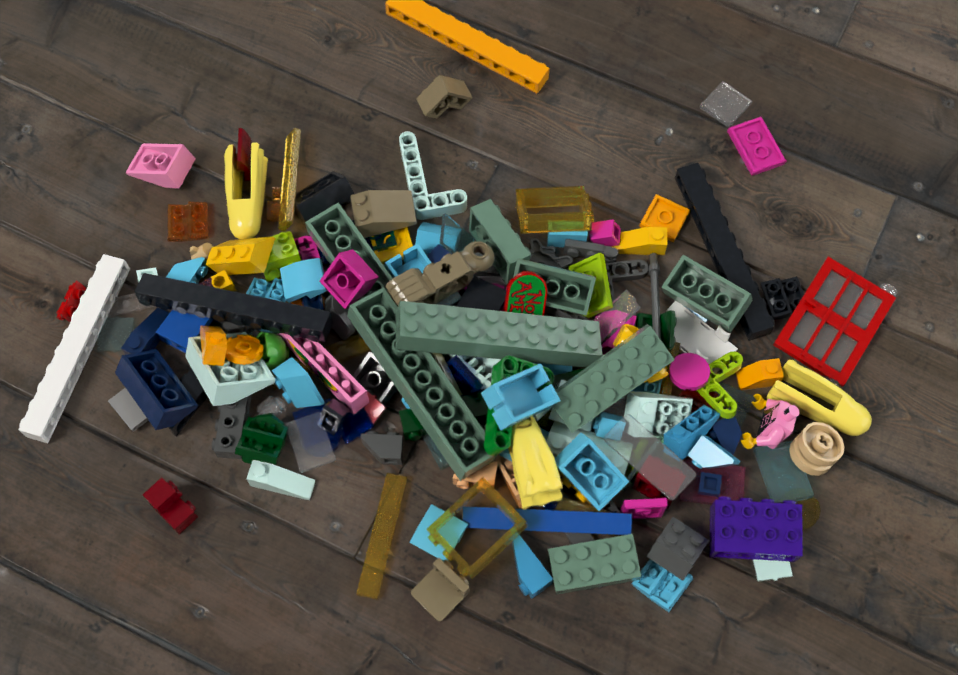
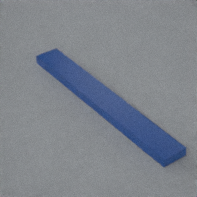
[462,506,632,535]

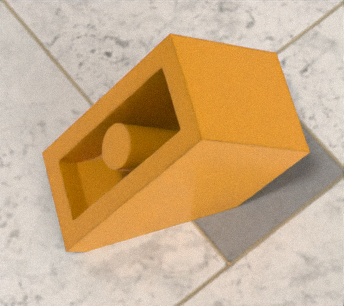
[735,358,784,390]

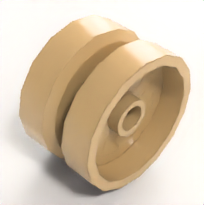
[789,422,844,476]

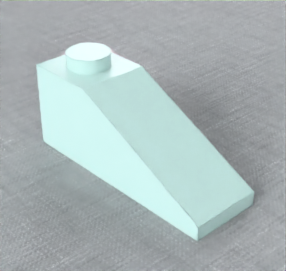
[247,460,316,500]

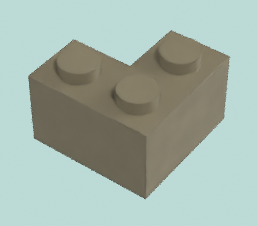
[416,75,472,118]

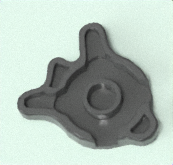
[530,238,573,269]

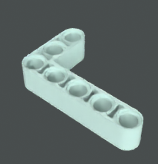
[399,131,467,220]

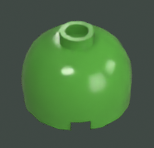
[256,332,289,372]

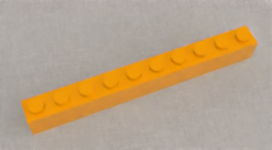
[385,0,549,94]

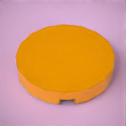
[225,335,264,365]

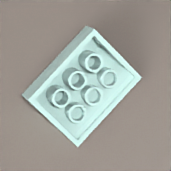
[185,332,275,406]

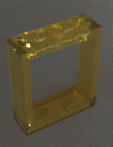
[516,186,594,234]
[427,477,528,579]

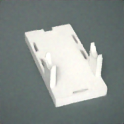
[666,301,738,374]

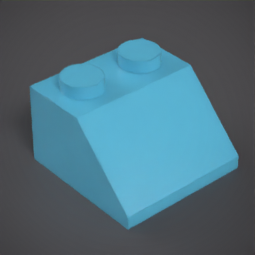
[272,357,325,408]

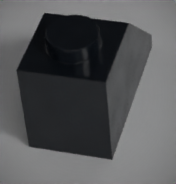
[317,398,351,436]

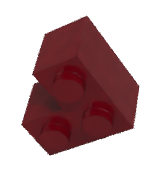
[143,477,198,534]

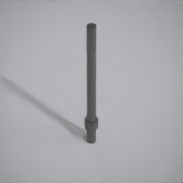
[648,253,661,340]

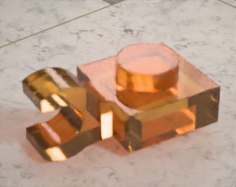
[267,187,287,222]

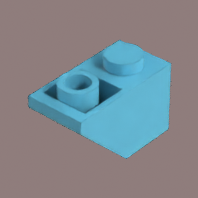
[166,257,208,284]

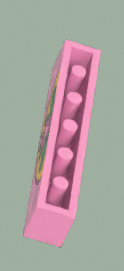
[277,333,369,415]

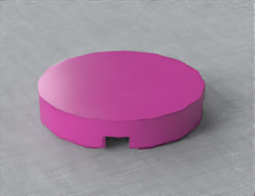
[669,353,710,391]

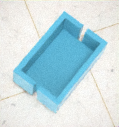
[385,243,450,305]
[481,364,560,431]

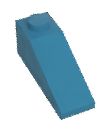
[511,528,553,599]

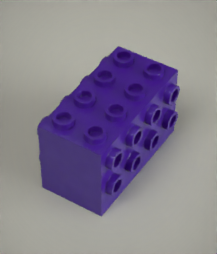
[709,497,803,562]

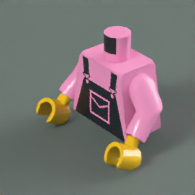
[741,394,799,449]

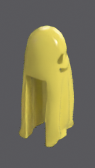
[224,143,268,239]
[766,360,872,436]
[508,416,563,510]

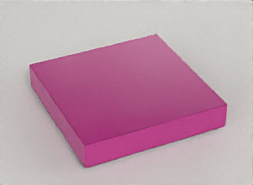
[620,498,667,519]

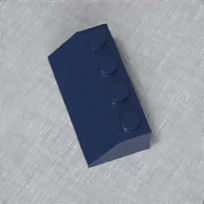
[115,349,198,430]

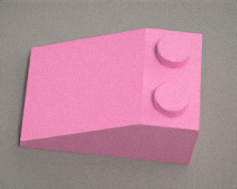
[126,144,196,188]

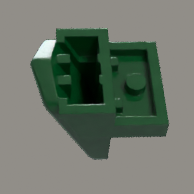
[235,413,289,465]

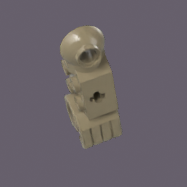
[385,241,494,307]

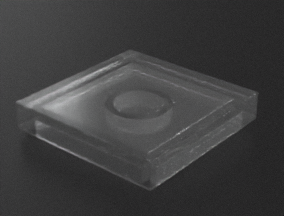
[700,81,752,128]

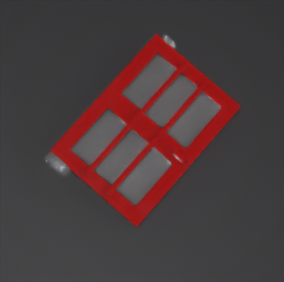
[773,256,898,388]

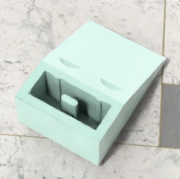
[623,391,693,438]

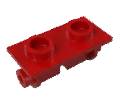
[56,280,87,322]

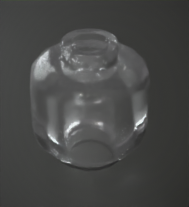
[257,396,288,420]

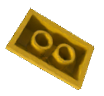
[206,236,275,275]

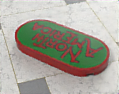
[504,271,547,316]

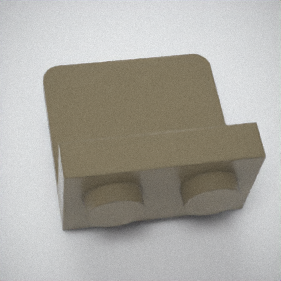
[411,558,470,622]

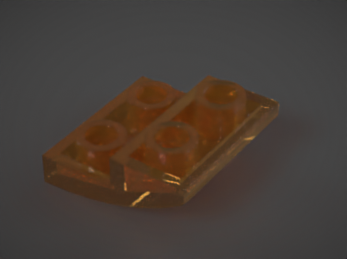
[167,202,208,242]

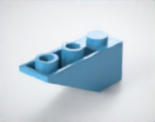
[663,405,720,462]

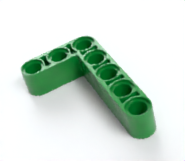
[484,355,555,456]

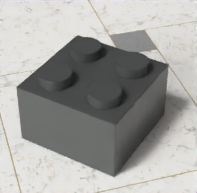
[647,517,709,581]

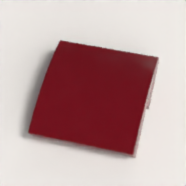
[237,128,252,181]

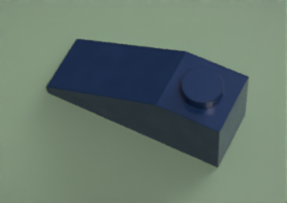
[121,308,169,355]

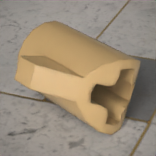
[190,243,213,261]

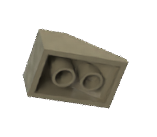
[350,190,417,238]

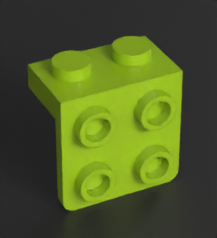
[264,231,301,282]

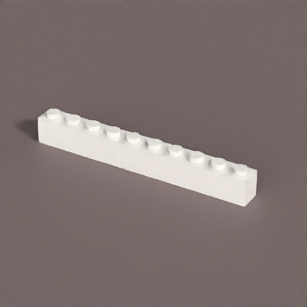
[19,254,130,443]

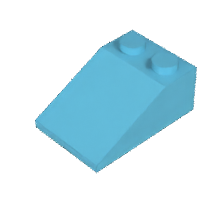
[554,433,629,511]

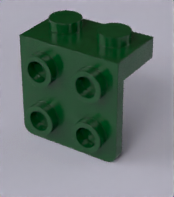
[636,310,677,351]

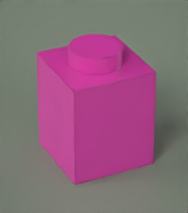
[589,220,621,246]

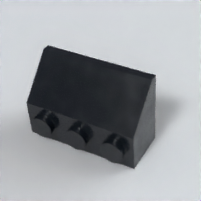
[286,171,354,224]

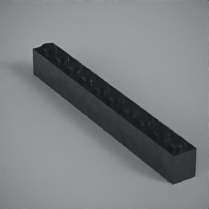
[675,163,775,341]
[134,273,333,342]

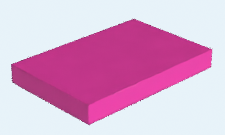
[727,117,786,176]

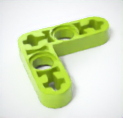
[697,351,743,419]

